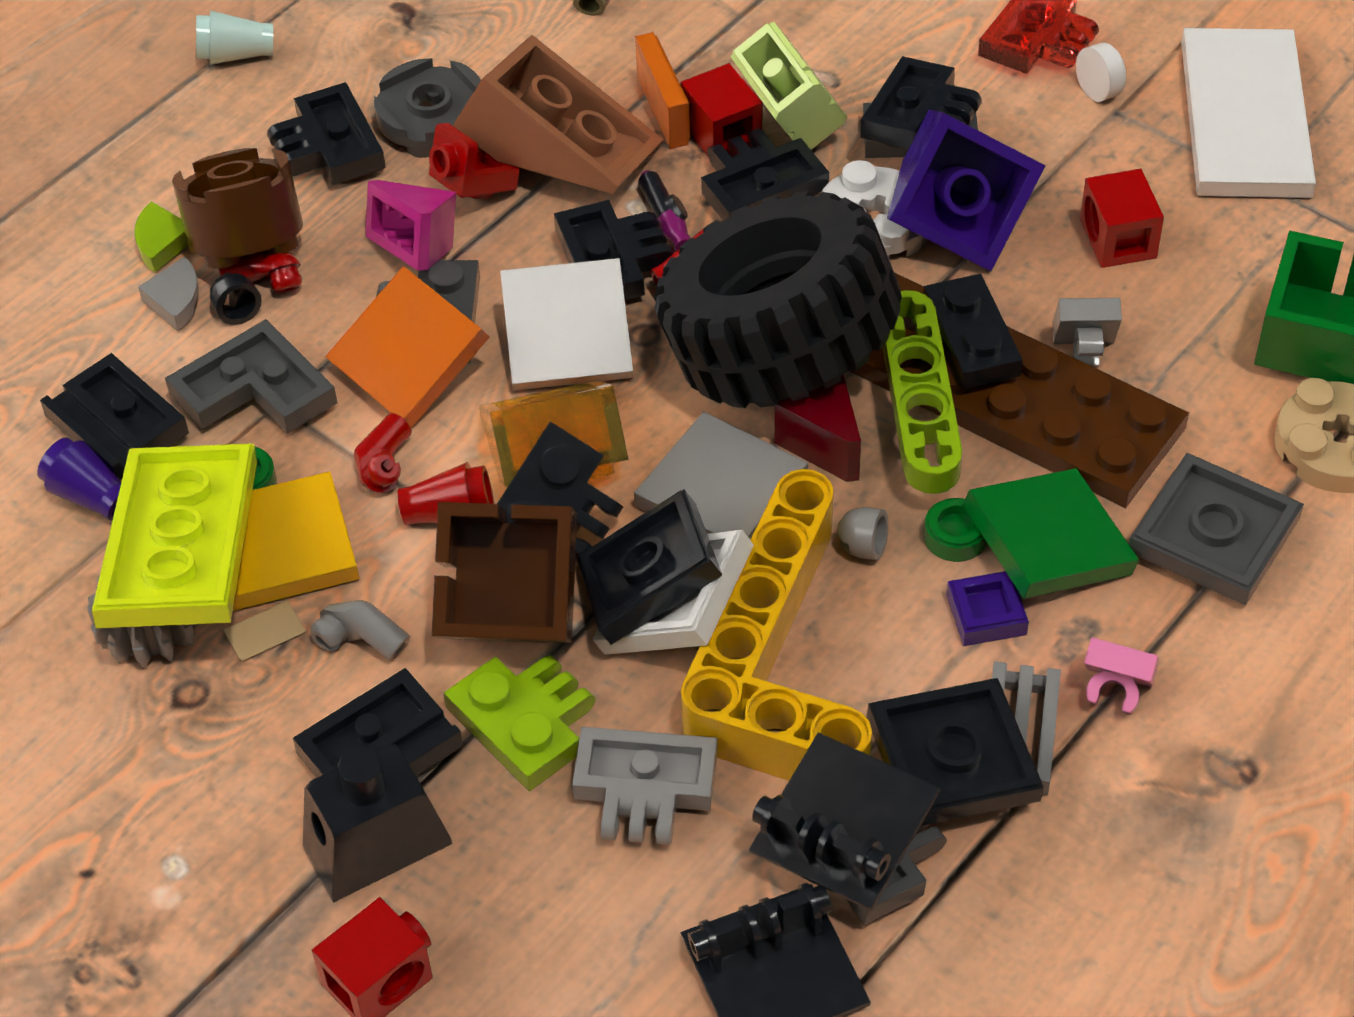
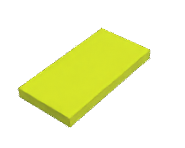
[92,443,257,628]

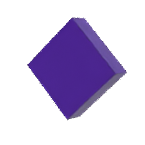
[946,571,1029,646]

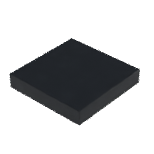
[577,489,722,645]
[866,678,1044,826]

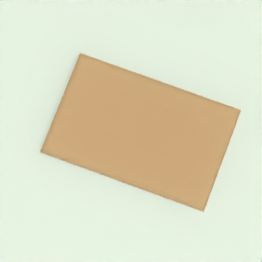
[223,600,306,662]

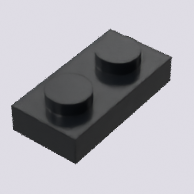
[923,273,1023,389]

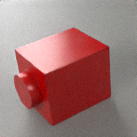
[680,63,763,156]

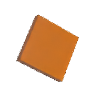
[325,266,490,428]

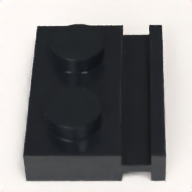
[40,353,189,480]
[293,668,463,777]

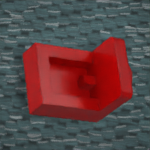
[429,123,520,199]

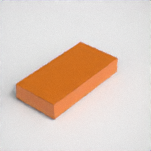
[635,32,690,149]

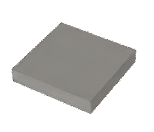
[634,411,808,540]

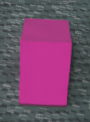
[365,180,456,271]

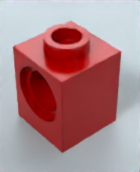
[1080,168,1164,268]
[311,897,433,1017]

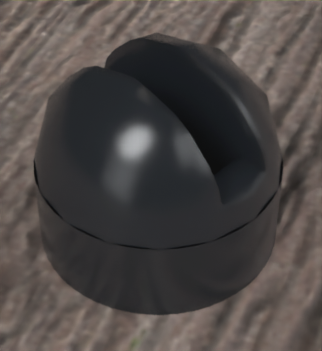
[210,273,262,325]

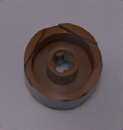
[172,148,303,269]

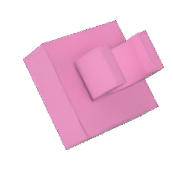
[1084,637,1159,715]

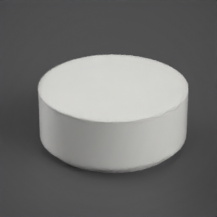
[1076,42,1126,102]

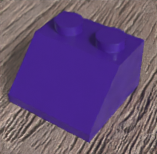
[887,110,1046,271]

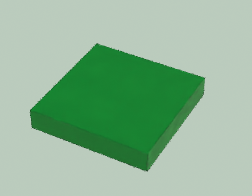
[963,468,1139,599]

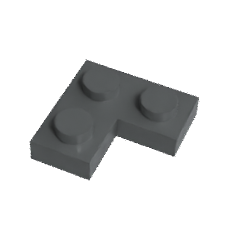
[165,319,338,434]

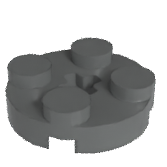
[374,58,481,158]

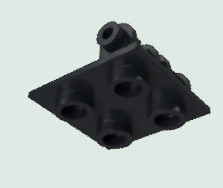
[749,732,941,911]
[680,882,871,1017]

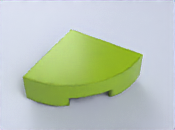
[134,201,188,273]

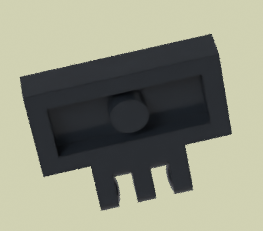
[861,56,982,149]
[267,82,386,185]
[701,128,830,220]
[554,200,673,300]
[497,421,624,555]

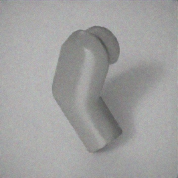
[310,600,411,661]

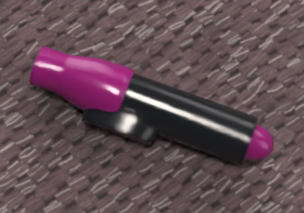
[638,170,690,251]

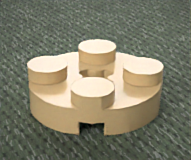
[1274,378,1354,493]

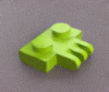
[443,655,596,792]

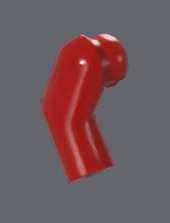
[219,251,302,293]
[354,413,412,493]

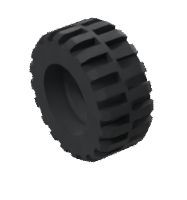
[654,191,902,408]

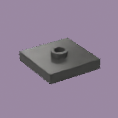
[1129,453,1304,605]

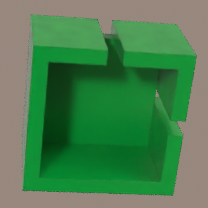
[1254,230,1354,384]

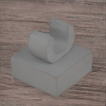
[1052,298,1122,367]

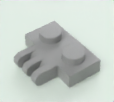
[572,727,718,845]

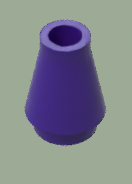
[37,437,121,521]

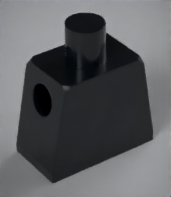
[303,744,452,903]

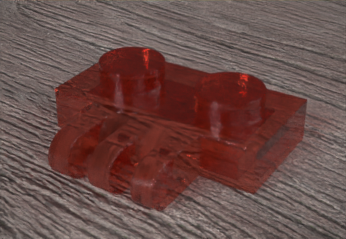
[978,0,1099,74]

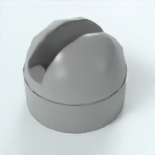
[838,507,888,560]

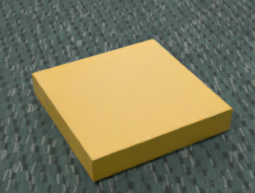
[233,471,360,611]

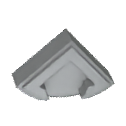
[138,256,199,331]

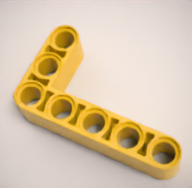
[681,469,872,781]

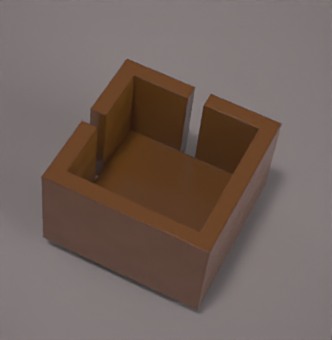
[432,502,577,644]

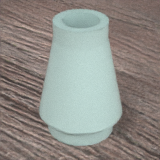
[196,10,273,65]

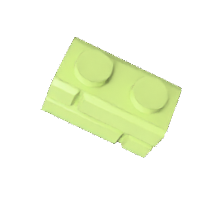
[731,22,847,150]

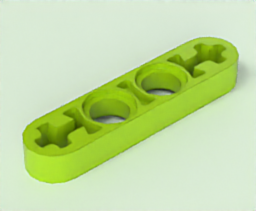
[883,290,962,494]

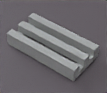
[992,661,1061,795]

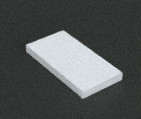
[1181,28,1316,198]

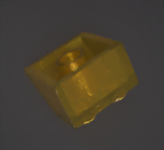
[479,380,629,487]

